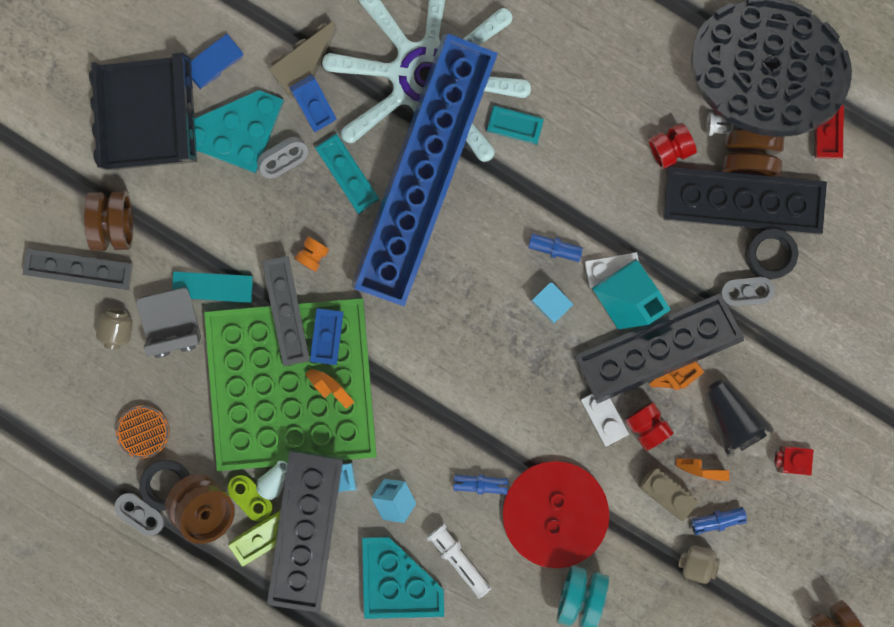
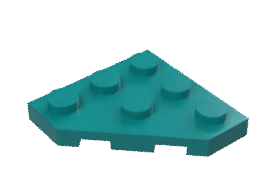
[195,90,285,174]
[362,537,444,619]

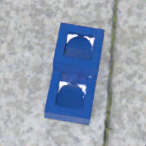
[191,34,244,89]

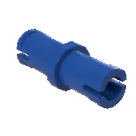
[528,233,583,262]
[454,474,508,495]
[691,506,747,535]

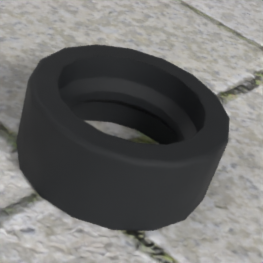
[745,228,799,280]
[139,460,190,511]

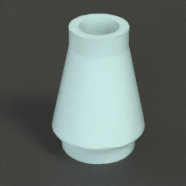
[256,461,287,500]

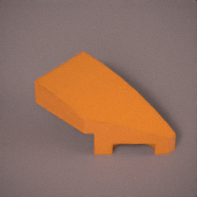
[649,361,705,390]
[305,369,354,409]
[676,459,729,481]

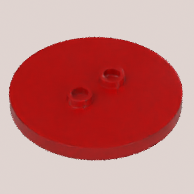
[503,461,609,568]

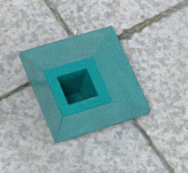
[592,258,671,329]

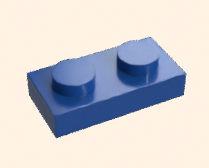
[289,74,337,133]
[310,309,344,365]

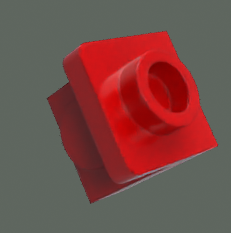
[774,446,814,476]

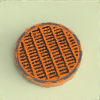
[116,405,170,459]

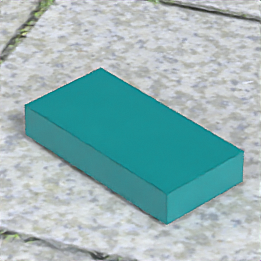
[487,105,544,145]

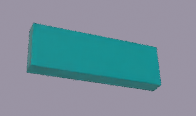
[315,134,380,214]
[172,271,254,303]

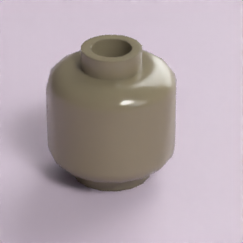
[96,309,133,350]
[679,545,720,584]

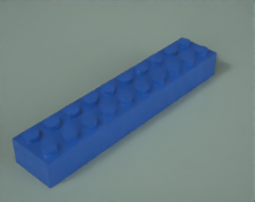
[351,34,498,307]

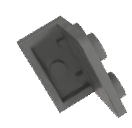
[136,287,201,358]

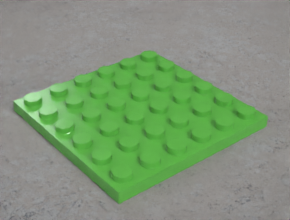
[204,298,377,471]

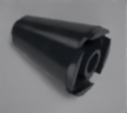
[706,379,774,457]

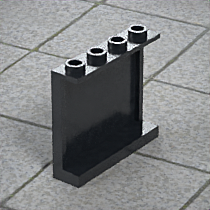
[89,53,197,171]

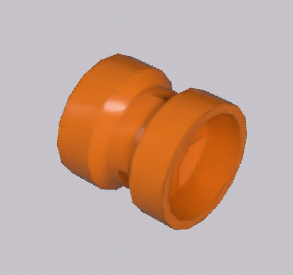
[294,236,330,272]

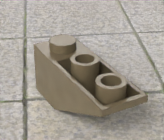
[269,21,337,99]

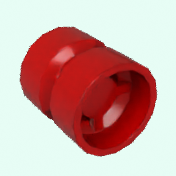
[648,123,697,169]
[625,402,674,452]

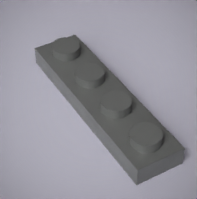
[22,249,133,290]
[262,256,310,366]

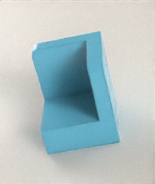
[531,283,574,324]
[339,463,358,492]
[371,479,416,523]

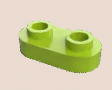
[228,475,273,522]

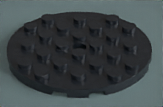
[691,0,852,137]

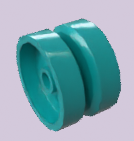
[556,565,609,627]

